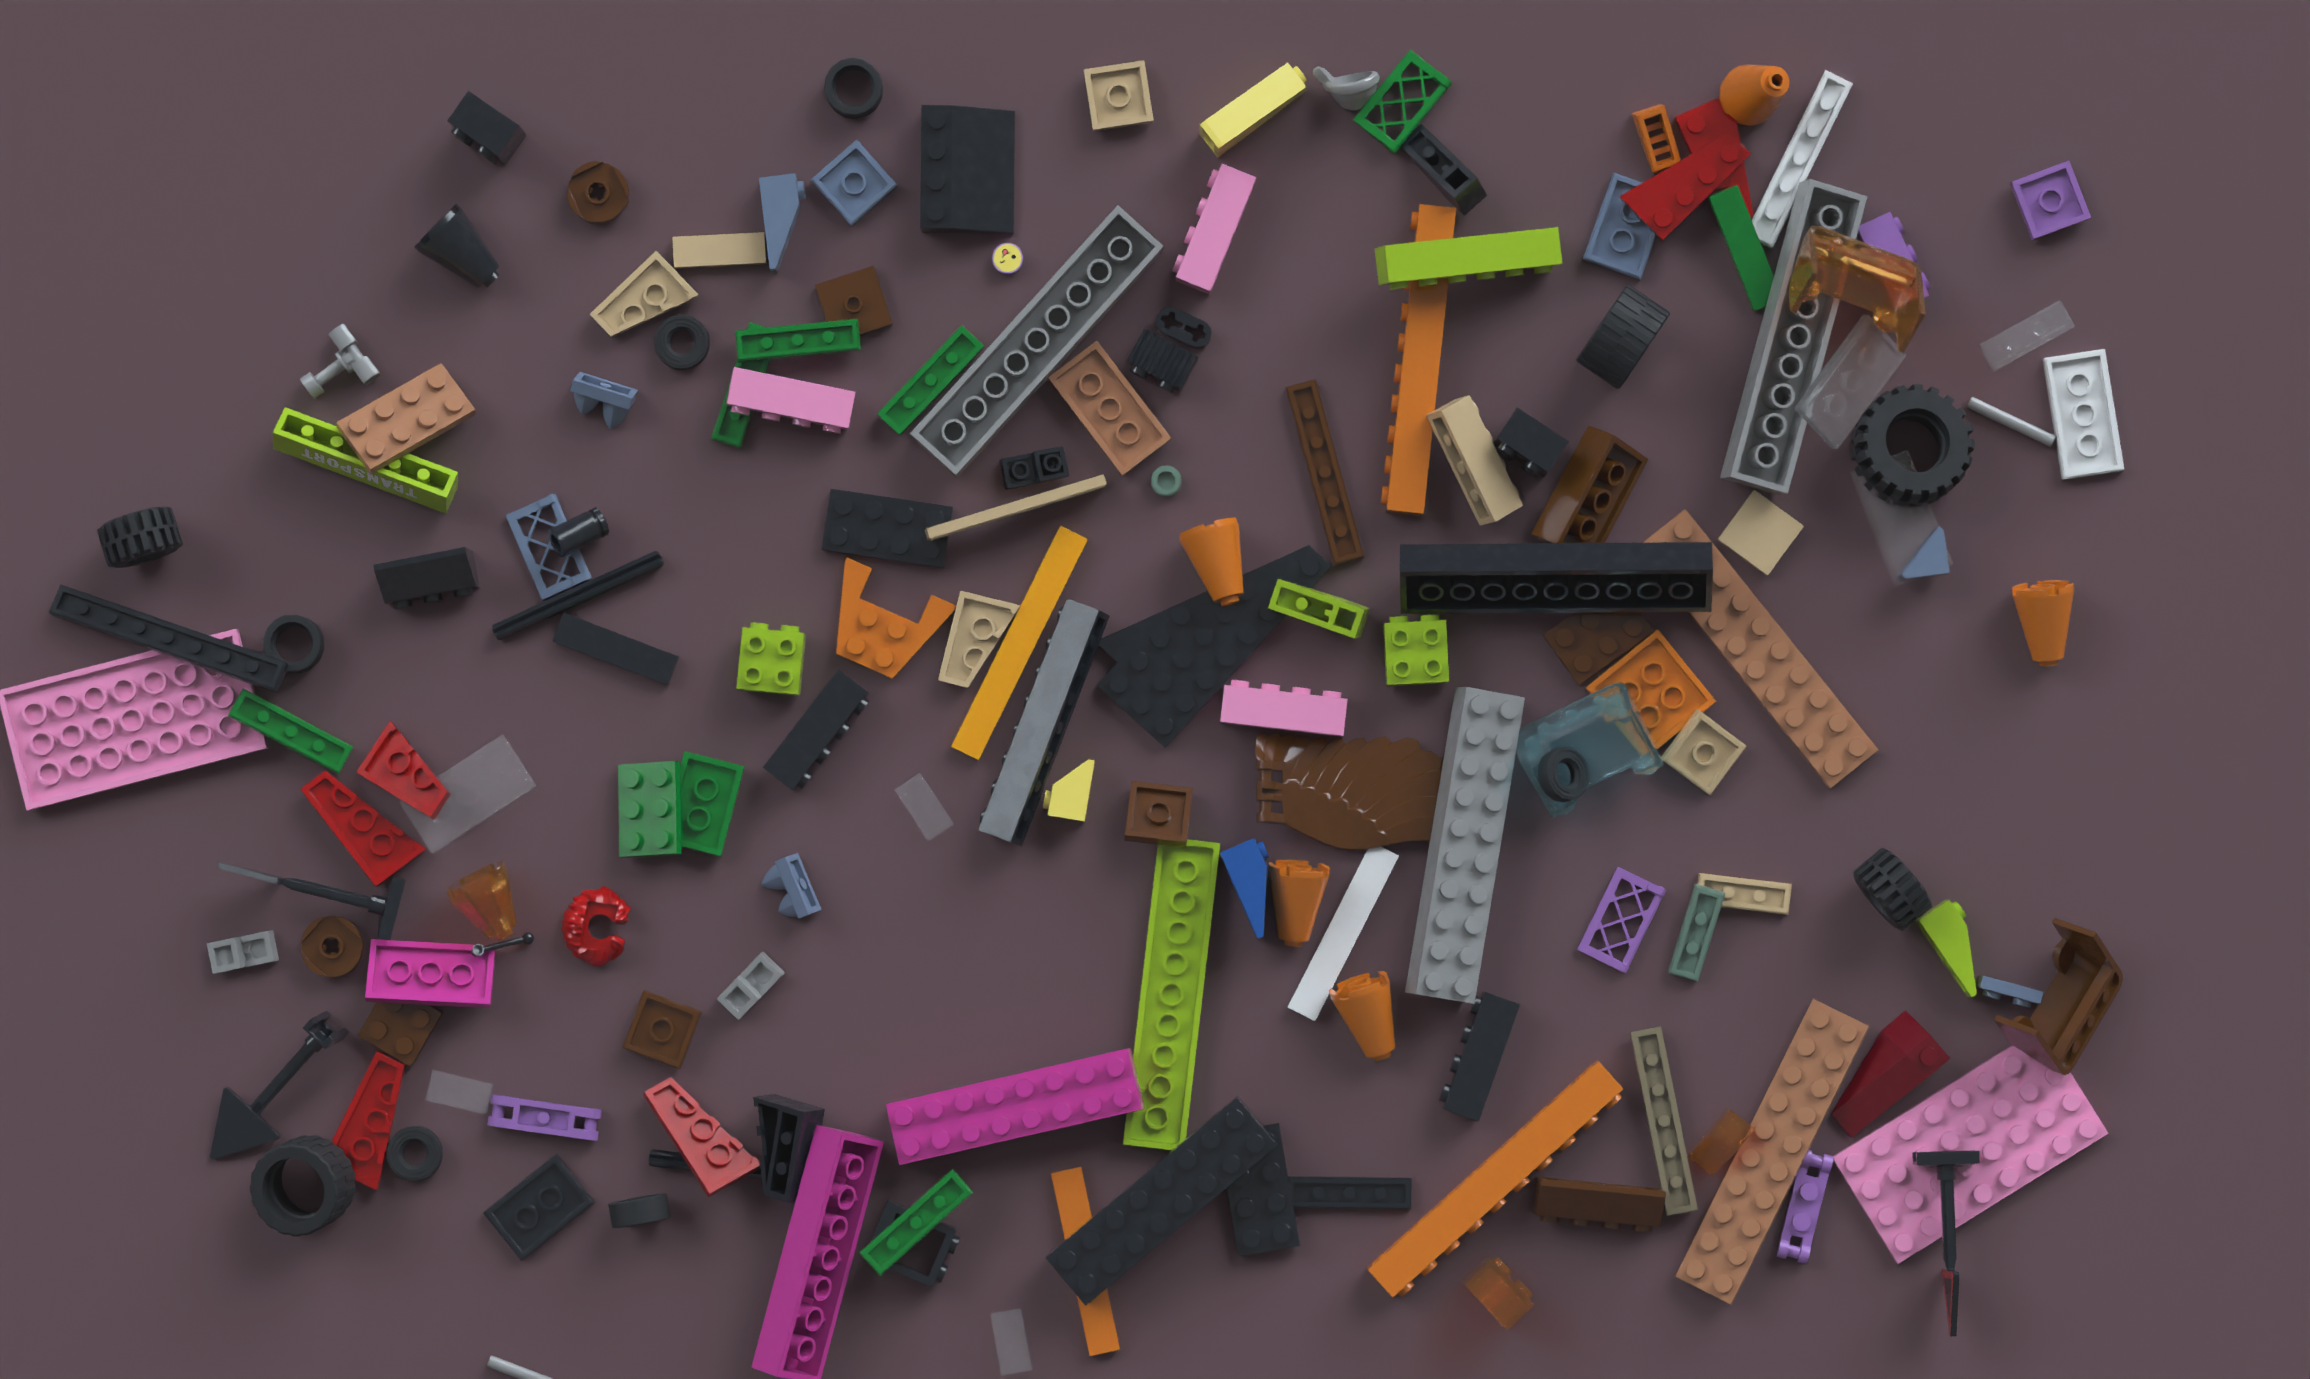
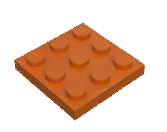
[1585,629,1716,760]

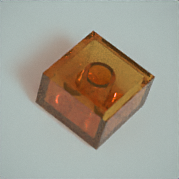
[1461,1255,1534,1330]

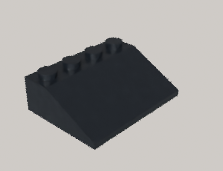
[920,105,1015,234]

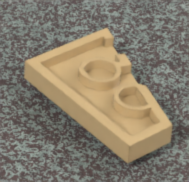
[590,251,699,337]
[938,591,1020,688]

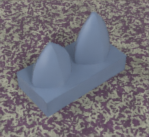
[570,372,638,429]
[761,853,822,919]

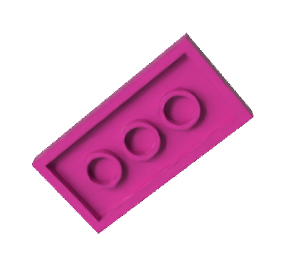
[365,939,496,1008]

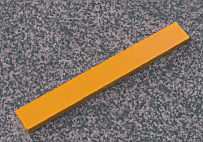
[951,525,1088,760]

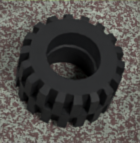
[97,507,183,568]
[1853,848,1932,931]

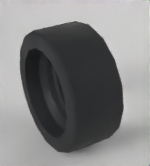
[824,58,883,119]
[263,614,324,673]
[608,1193,671,1228]

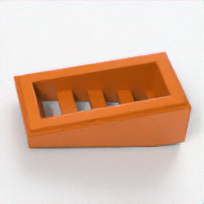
[1632,104,1681,174]

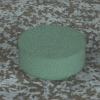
[1151,466,1182,497]

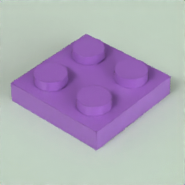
[2010,160,2091,240]

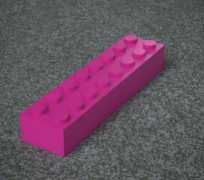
[886,1048,1145,1165]
[751,1125,884,1379]

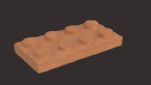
[1048,341,1172,476]
[336,363,475,475]

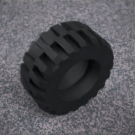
[1850,384,1975,507]

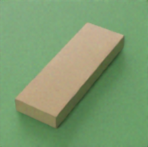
[672,232,767,269]
[1697,873,1792,915]

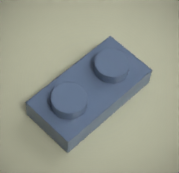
[1976,976,2043,1008]

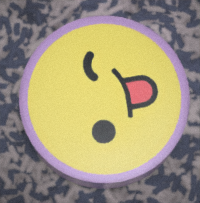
[992,243,1023,275]

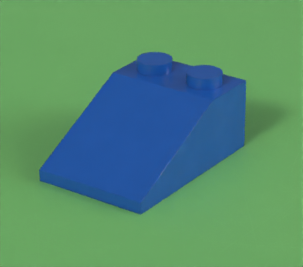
[1219,838,1269,939]

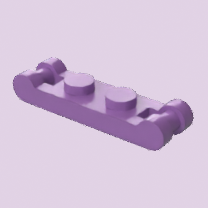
[487,1094,602,1141]
[1776,1150,1833,1264]

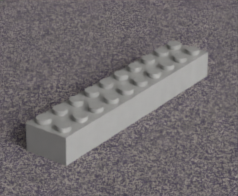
[1720,179,1867,495]
[910,205,1164,478]
[1405,687,1525,1004]

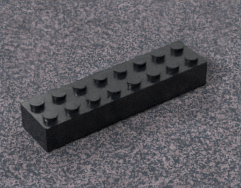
[1046,1095,1278,1306]

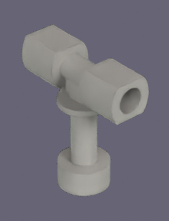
[300,324,381,399]

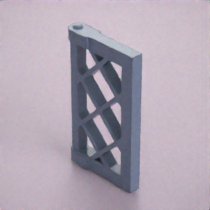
[505,494,592,600]

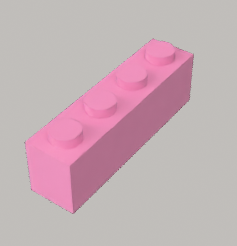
[1172,164,1256,295]
[726,367,856,434]
[1220,680,1348,737]

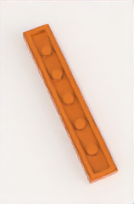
[1051,1167,1120,1356]

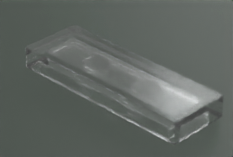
[1978,300,2075,372]

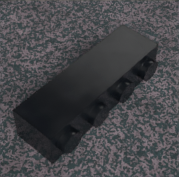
[763,669,870,791]
[1439,991,1520,1122]

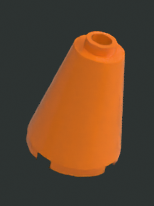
[1719,64,1790,126]
[1179,518,1244,607]
[2011,580,2074,666]
[1268,859,1330,947]
[1329,971,1395,1061]

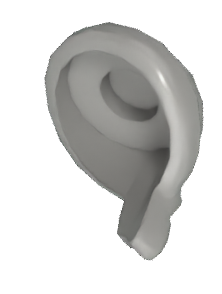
[1313,66,1380,110]

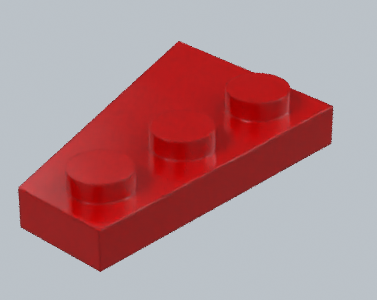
[356,721,451,820]

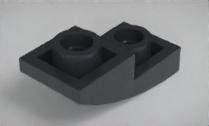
[999,446,1069,490]

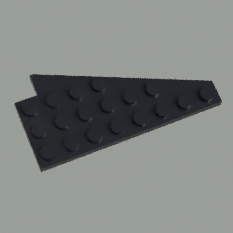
[1097,545,1331,748]

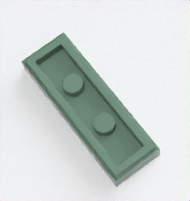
[1668,884,1725,982]

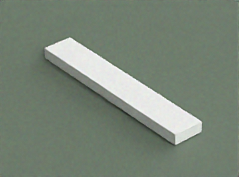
[1752,70,1853,249]
[1288,847,1399,1021]

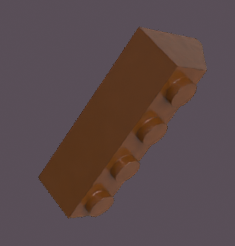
[1531,425,1648,543]
[1533,1176,1666,1232]

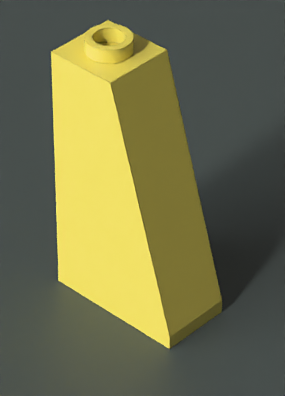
[1199,63,1307,158]

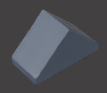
[1897,526,1950,581]

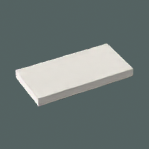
[2042,349,2125,480]

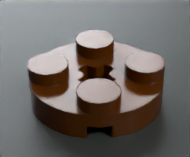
[567,161,629,224]
[301,916,365,977]

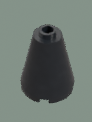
[414,204,500,288]

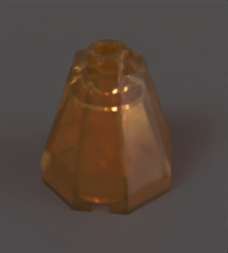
[446,860,517,941]

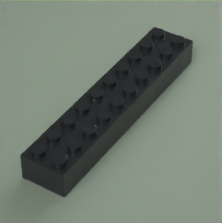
[1400,542,1713,614]

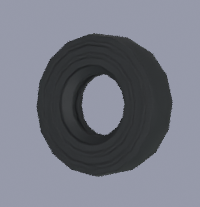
[654,315,710,370]
[1538,746,1589,803]
[387,1126,443,1181]

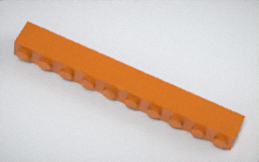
[1381,204,1456,516]
[1367,1060,1623,1298]

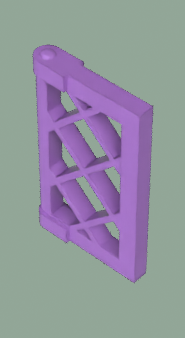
[1577,867,1667,974]

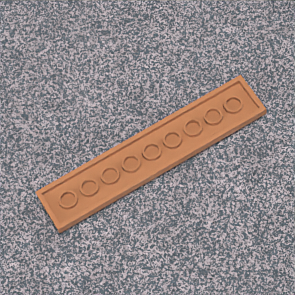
[1643,509,1878,789]
[1675,999,1870,1305]

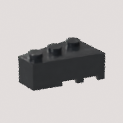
[753,1094,825,1203]

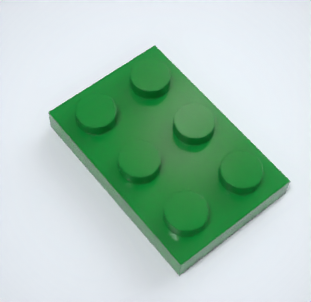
[680,751,745,856]
[618,761,681,858]

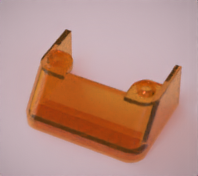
[1789,226,1926,353]

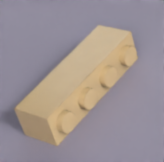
[1426,395,1523,526]

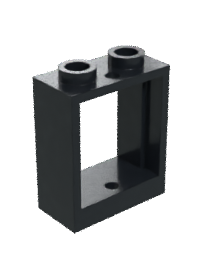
[870,1199,960,1287]

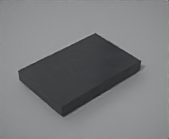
[483,1154,595,1261]

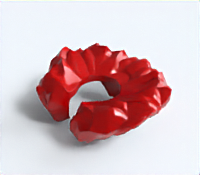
[561,886,631,967]

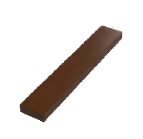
[1286,379,1364,566]

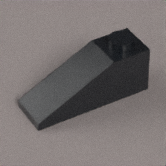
[1401,124,1487,216]

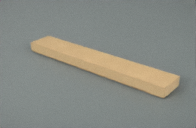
[924,474,1107,541]

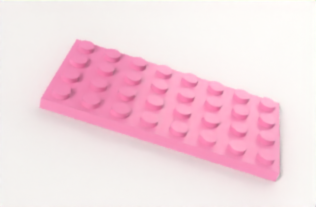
[0,628,269,811]
[1833,1045,2109,1264]

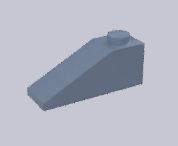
[759,173,806,273]

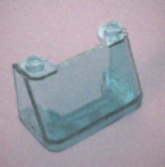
[1517,683,1664,818]

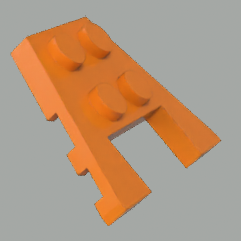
[836,558,956,679]

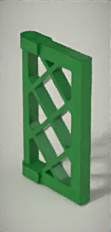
[1353,50,1452,154]

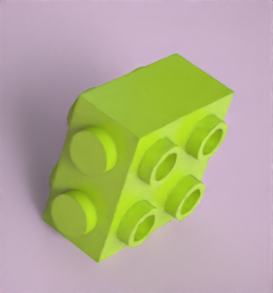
[1383,615,1449,686]
[736,622,806,696]

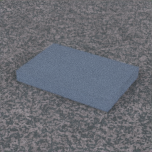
[1582,173,1656,281]

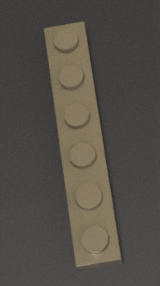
[1630,1026,1698,1216]

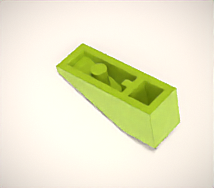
[1268,579,1370,639]
[1915,899,1977,997]

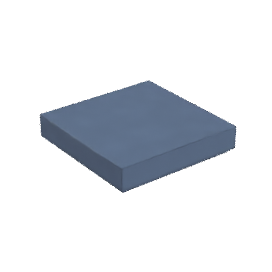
[811,139,898,226]

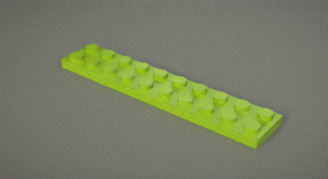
[1123,839,1220,1150]

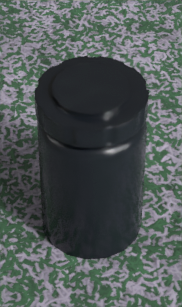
[548,507,609,557]

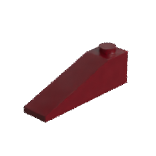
[1831,1010,1950,1138]

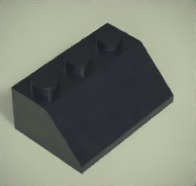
[373,547,480,609]

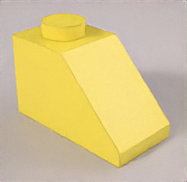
[1043,759,1095,822]

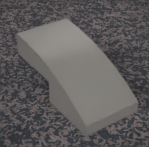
[207,930,279,974]
[717,952,785,1020]

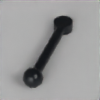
[471,932,534,957]

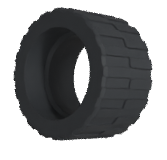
[1576,285,1670,389]
[250,1135,356,1236]

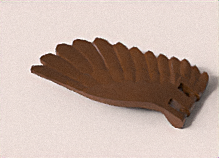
[1255,732,1442,851]

